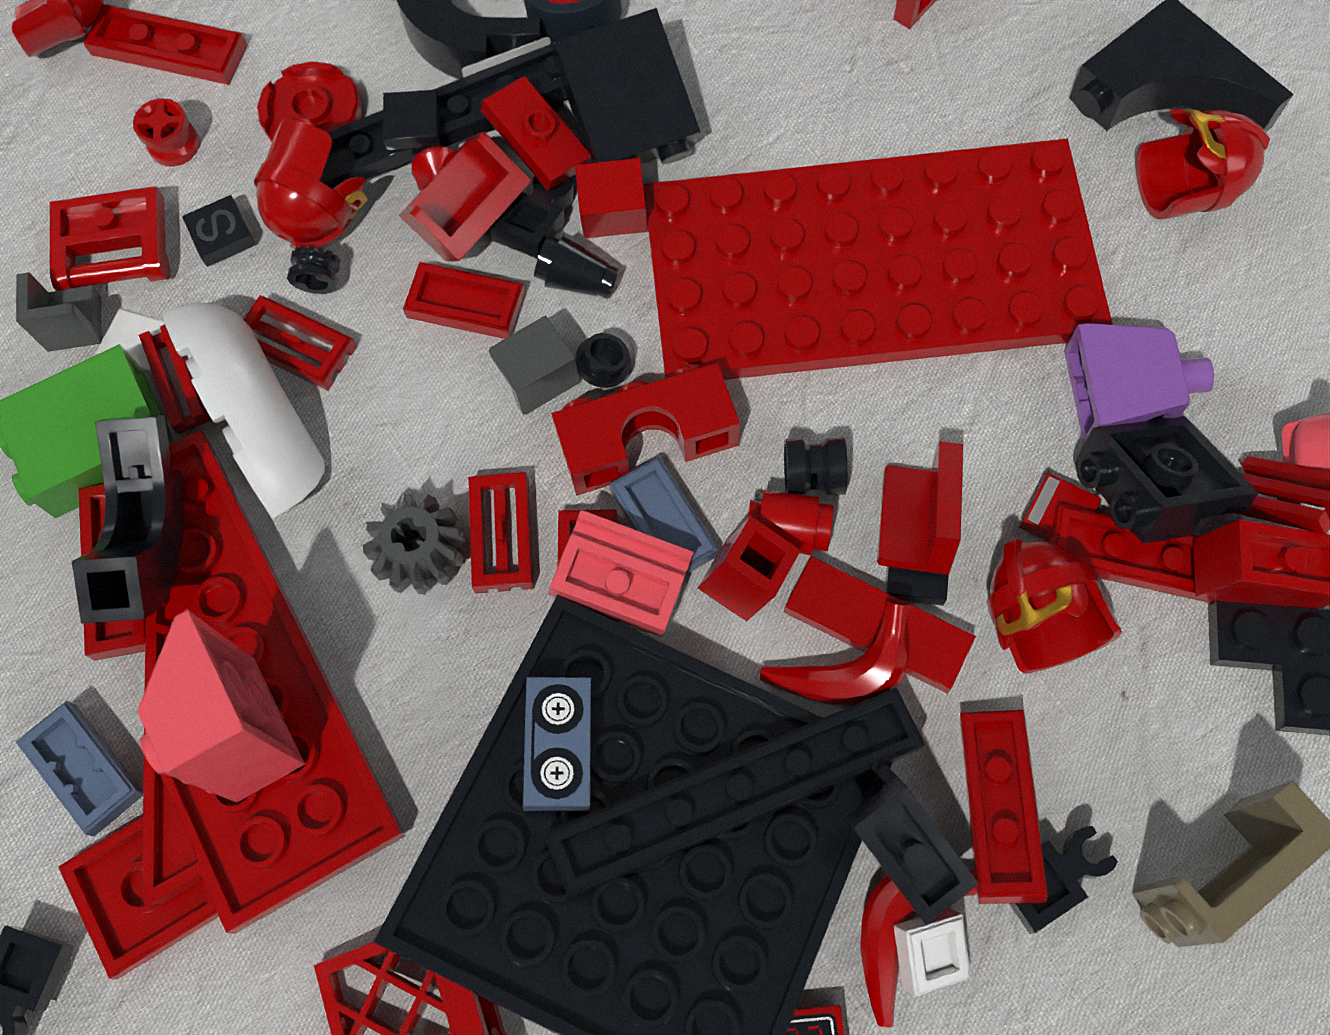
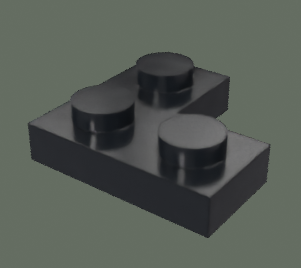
[1208,601,1330,736]

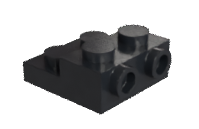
[1075,416,1258,544]

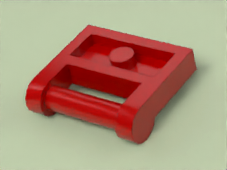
[50,186,170,291]

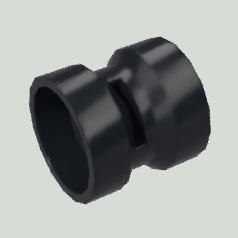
[784,437,848,495]

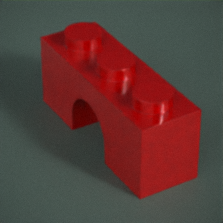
[551,363,740,496]

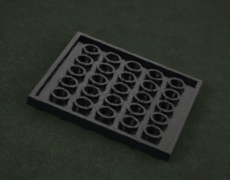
[374,595,893,1035]

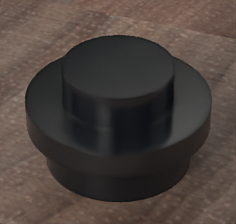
[575,333,631,388]

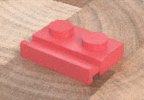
[548,510,694,637]

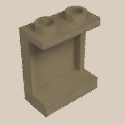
[1133,781,1330,947]

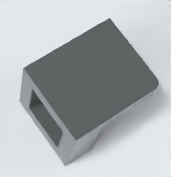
[16,272,102,352]
[489,315,580,415]

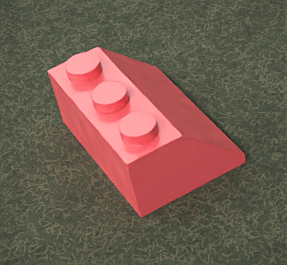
[137,610,305,802]

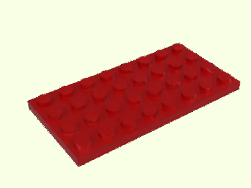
[643,138,1113,380]

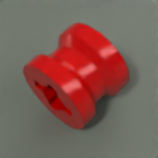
[133,98,200,167]

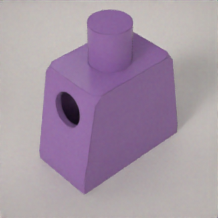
[1064,323,1214,444]

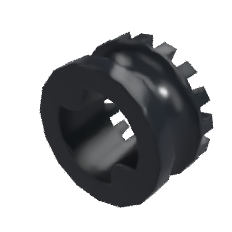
[287,245,341,294]

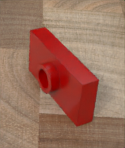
[481,76,592,191]

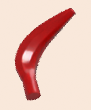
[760,599,910,706]
[860,869,977,1028]

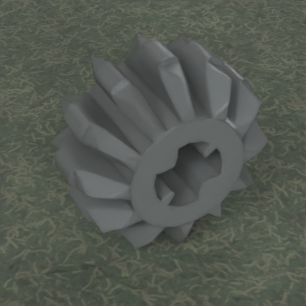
[362,493,466,595]

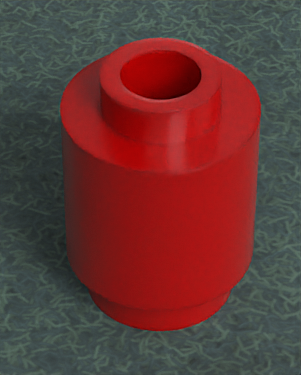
[748,490,834,556]

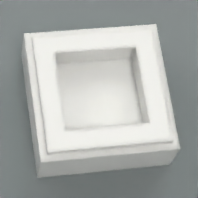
[893,908,971,997]

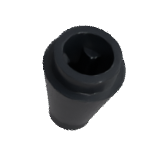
[534,235,619,299]

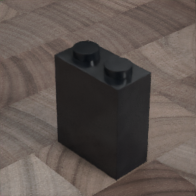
[553,8,701,164]

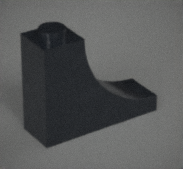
[1069,0,1294,132]

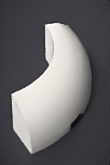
[162,302,325,519]

